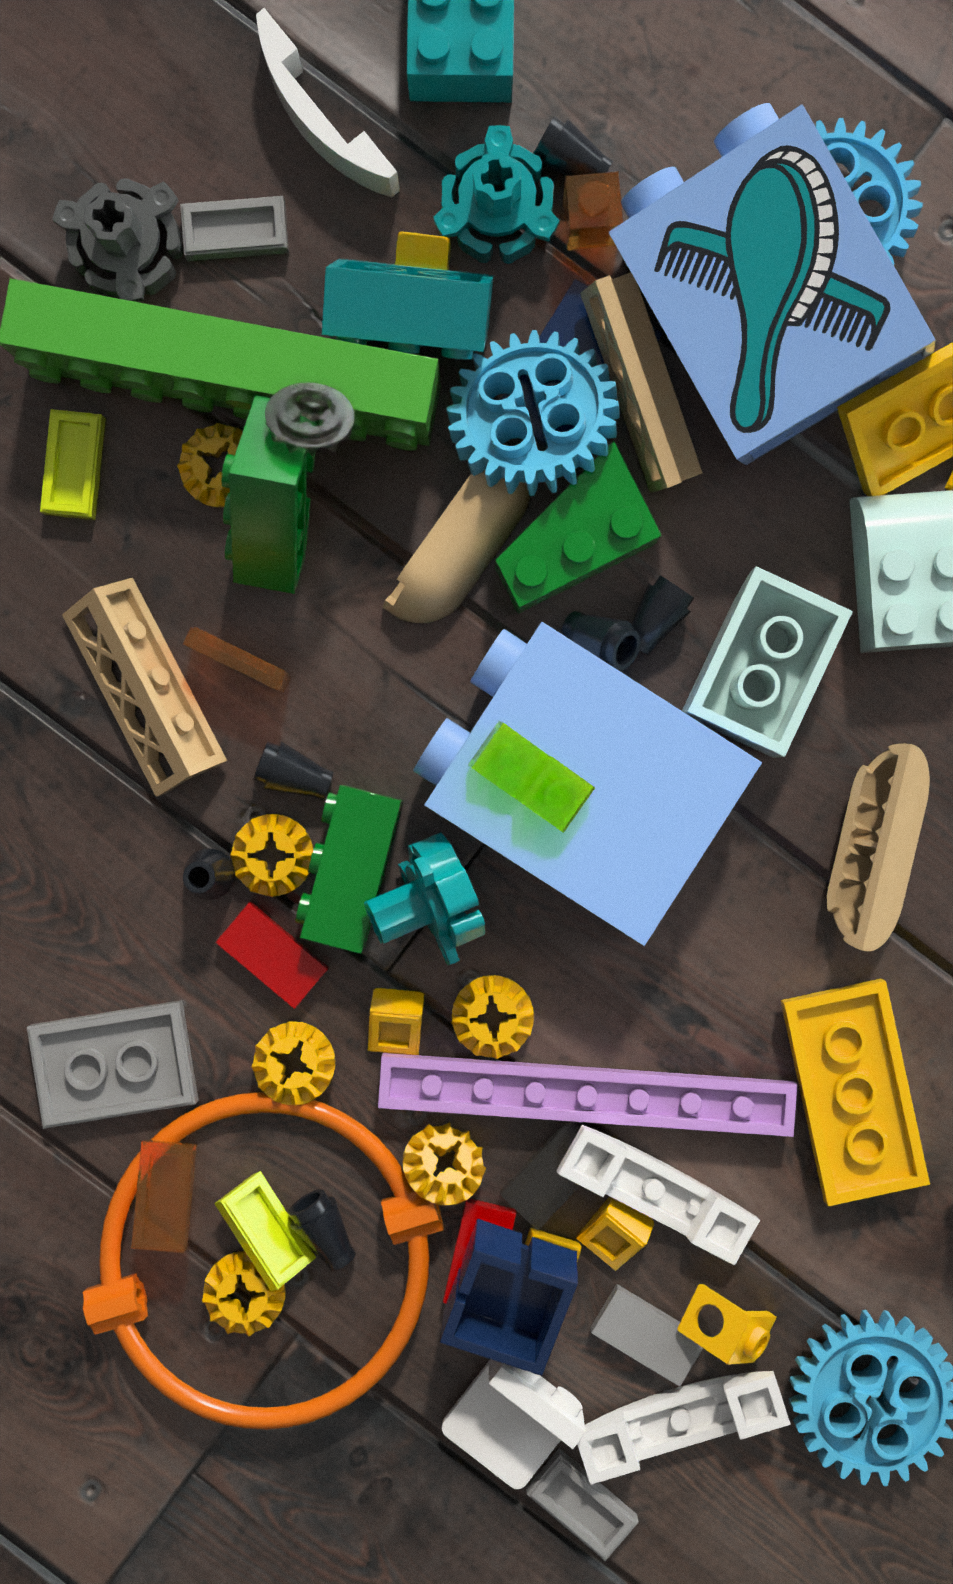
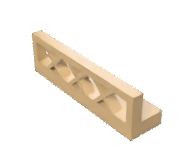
[580,273,703,493]
[62,578,227,797]

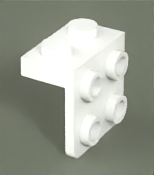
[442,1359,586,1489]

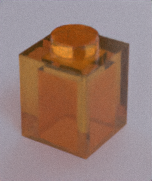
[563,171,623,250]

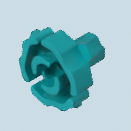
[433,125,560,264]
[364,832,485,965]

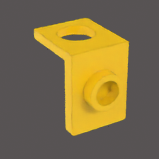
[677,1284,777,1365]

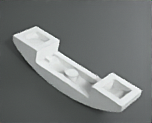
[256,8,400,197]
[556,1125,760,1265]
[577,1371,791,1485]

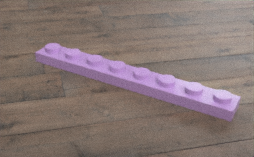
[378,1053,797,1137]

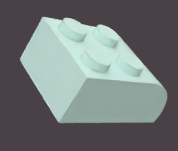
[850,490,953,653]
[682,566,853,758]

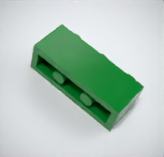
[295,785,404,954]

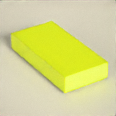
[40,409,106,520]
[214,1171,316,1291]

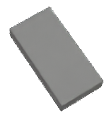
[180,196,289,261]
[590,1284,703,1387]
[526,1448,639,1561]

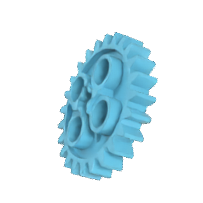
[815,118,923,265]
[446,330,620,496]
[789,1310,953,1486]

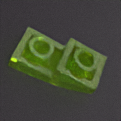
[468,721,595,833]

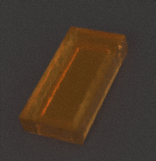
[183,627,291,693]
[131,1140,197,1253]

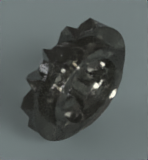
[265,383,354,457]

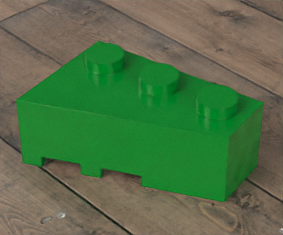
[221,395,319,594]
[495,441,662,614]

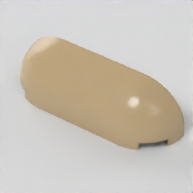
[383,443,531,623]
[827,743,930,951]

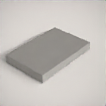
[27,1000,199,1129]

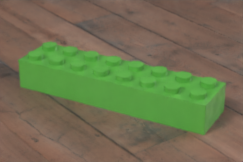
[0,278,441,450]

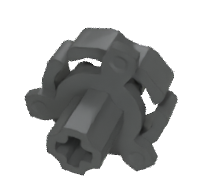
[52,178,184,302]

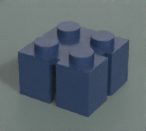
[440,1219,578,1376]

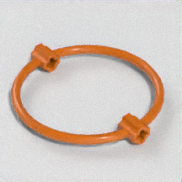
[83,1092,444,1430]

